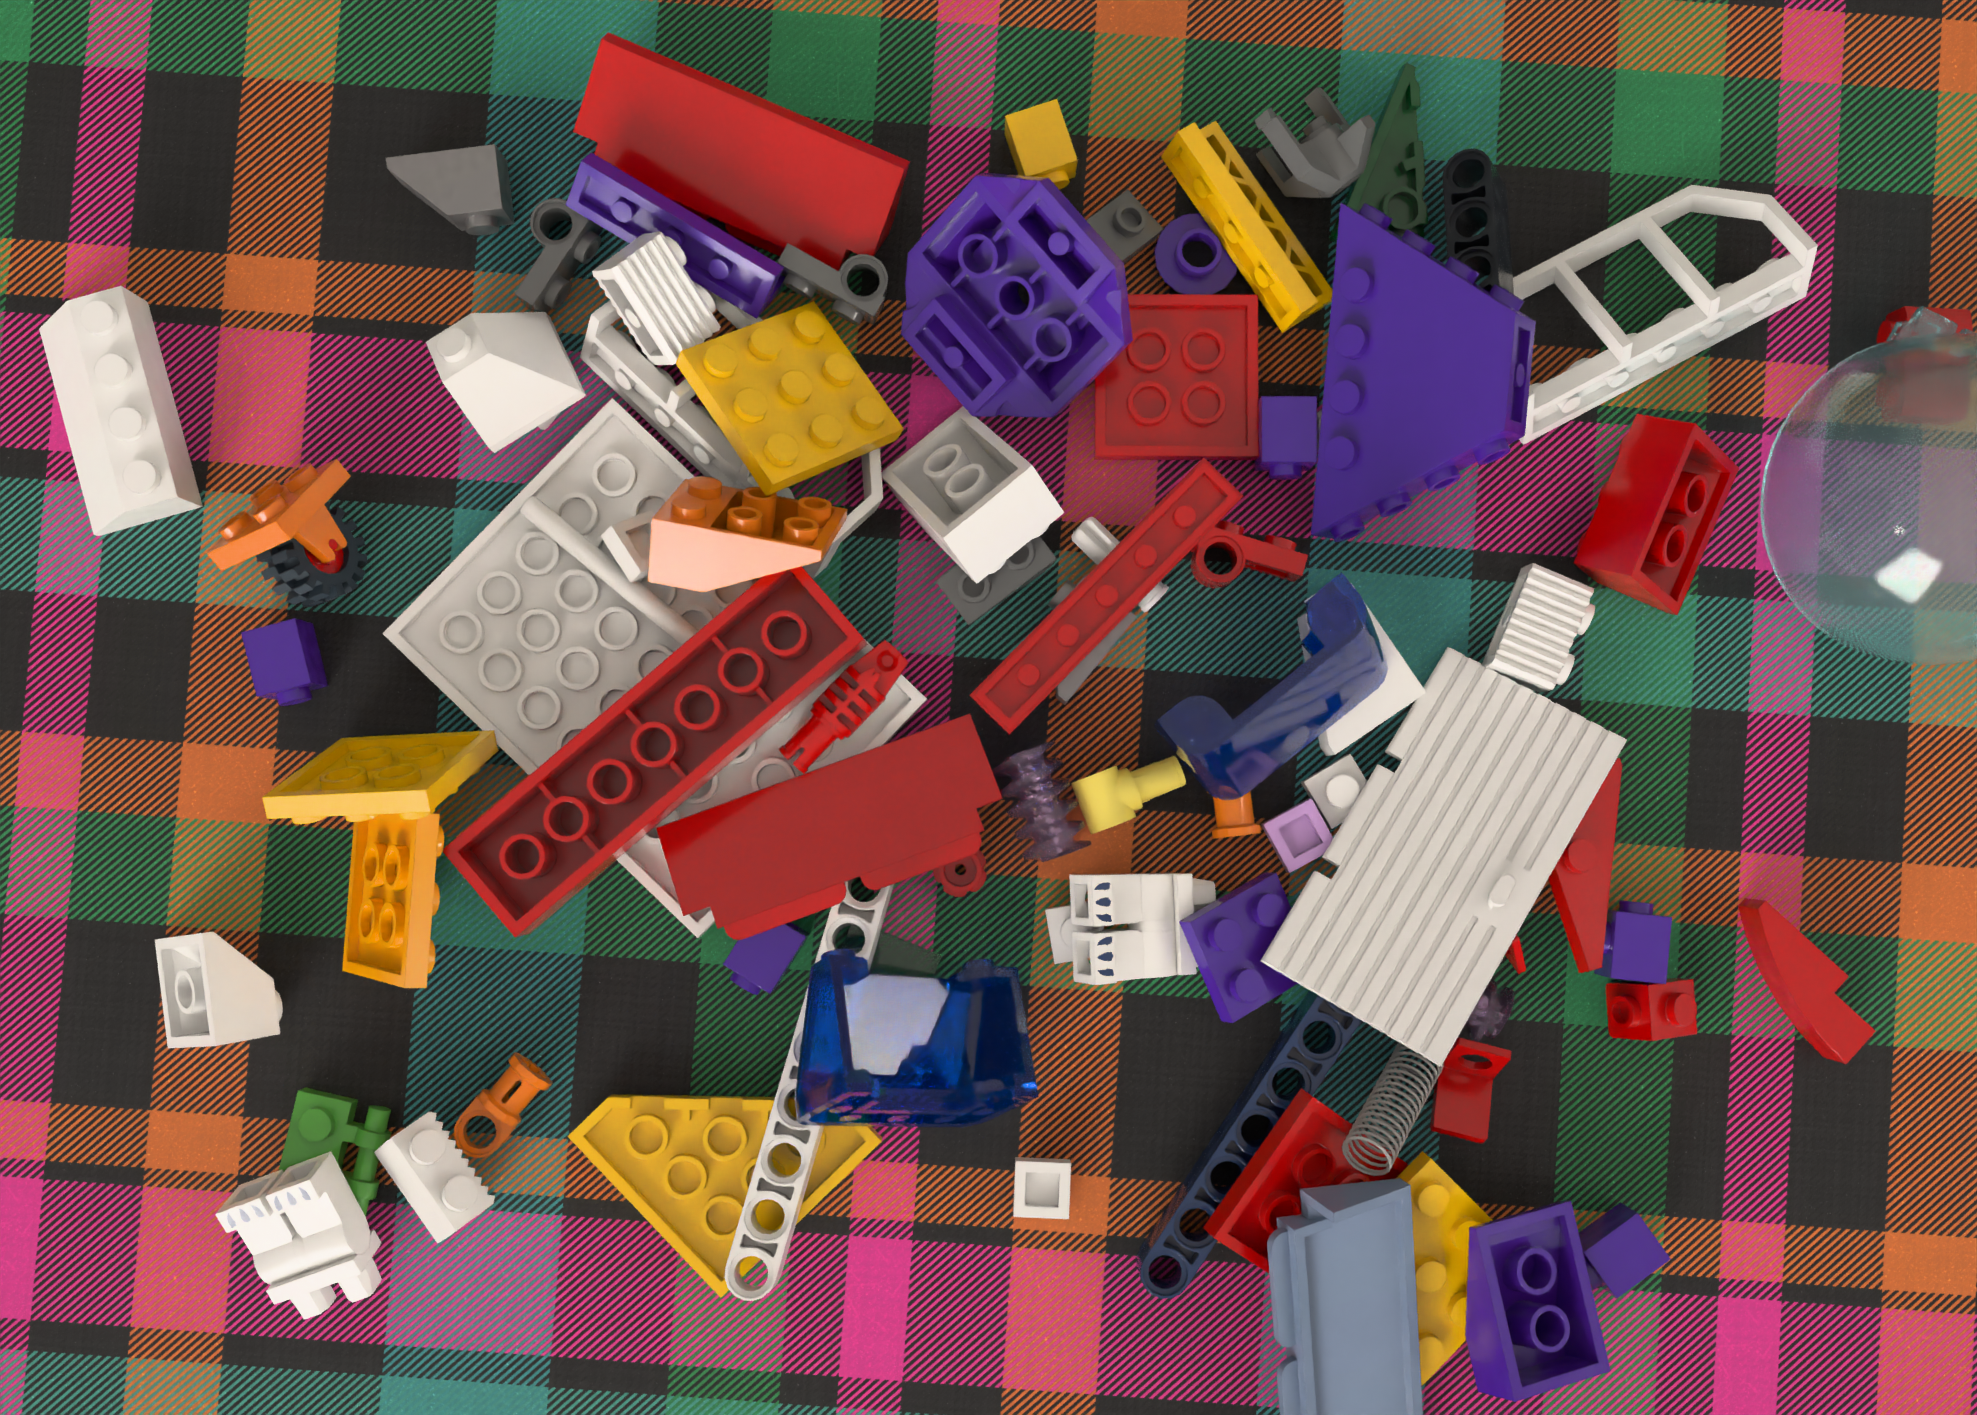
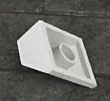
[426,312,586,453]
[155,932,283,1048]

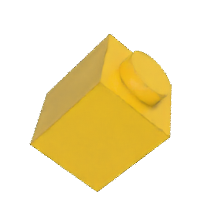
[1005,99,1078,190]

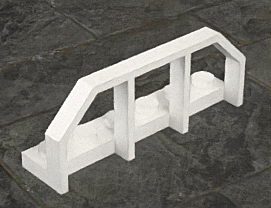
[1513,185,1818,445]
[580,281,883,579]

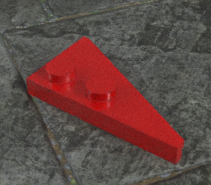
[1548,758,1622,973]

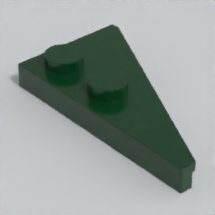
[1329,63,1428,243]

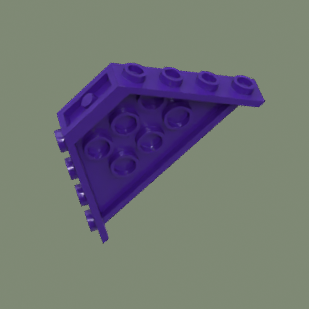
[1311,202,1536,542]

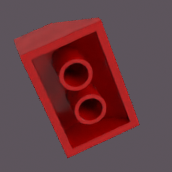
[1574,414,1739,615]

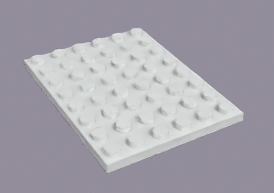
[383,398,927,938]

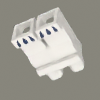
[1069,873,1216,985]
[215,1151,382,1319]

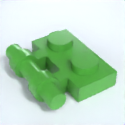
[279,1088,392,1217]

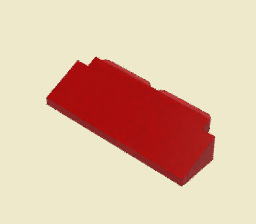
[573,32,910,271]
[656,713,1003,940]

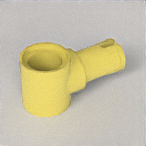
[1071,756,1186,834]

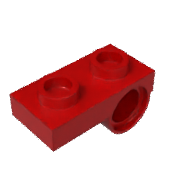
[1191,520,1308,588]

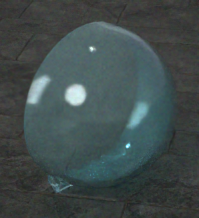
[1760,306,1977,665]

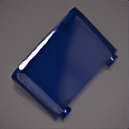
[1153,572,1388,800]
[794,949,1039,1127]

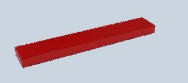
[970,458,1243,735]

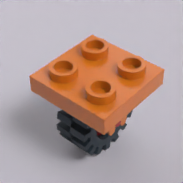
[207,459,367,607]

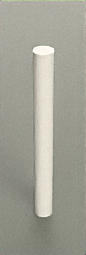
[520,496,699,645]

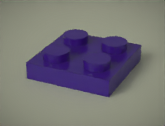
[1179,872,1298,1023]

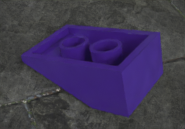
[1465,1200,1611,1402]

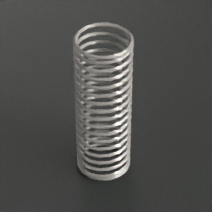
[1342,1043,1444,1176]

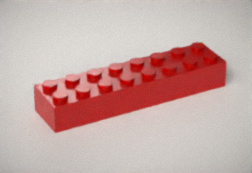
[442,566,868,938]

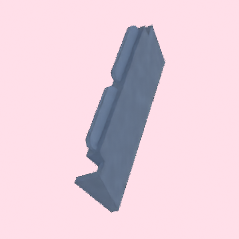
[1267,1178,1423,1415]

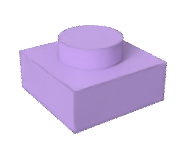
[1261,798,1333,873]

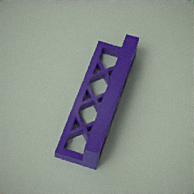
[566,153,785,319]

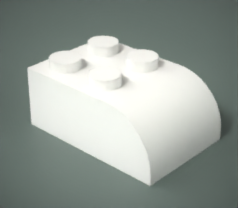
[882,406,1064,584]

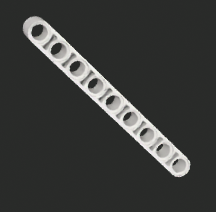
[724,878,894,1301]

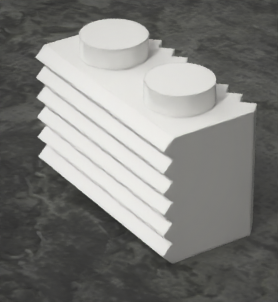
[592,232,721,365]
[1482,563,1595,693]
[374,1112,495,1244]

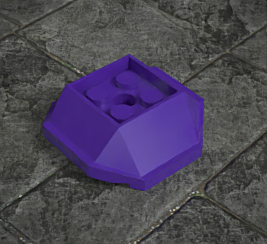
[901,173,1133,418]

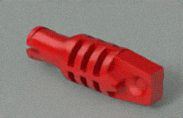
[779,640,909,774]

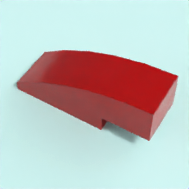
[1738,898,1876,1064]

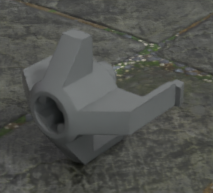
[1255,87,1376,198]

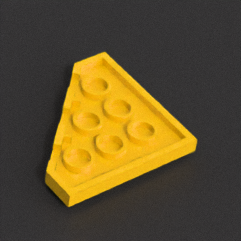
[568,1094,882,1298]

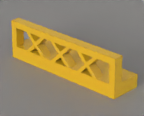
[1161,121,1333,333]

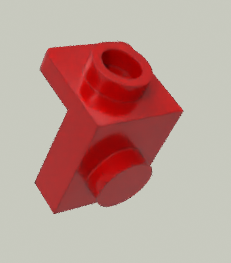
[1605,978,1697,1041]

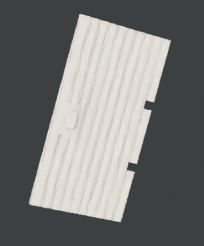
[1261,647,1627,1067]

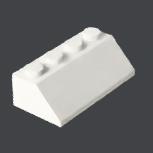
[39,286,203,536]

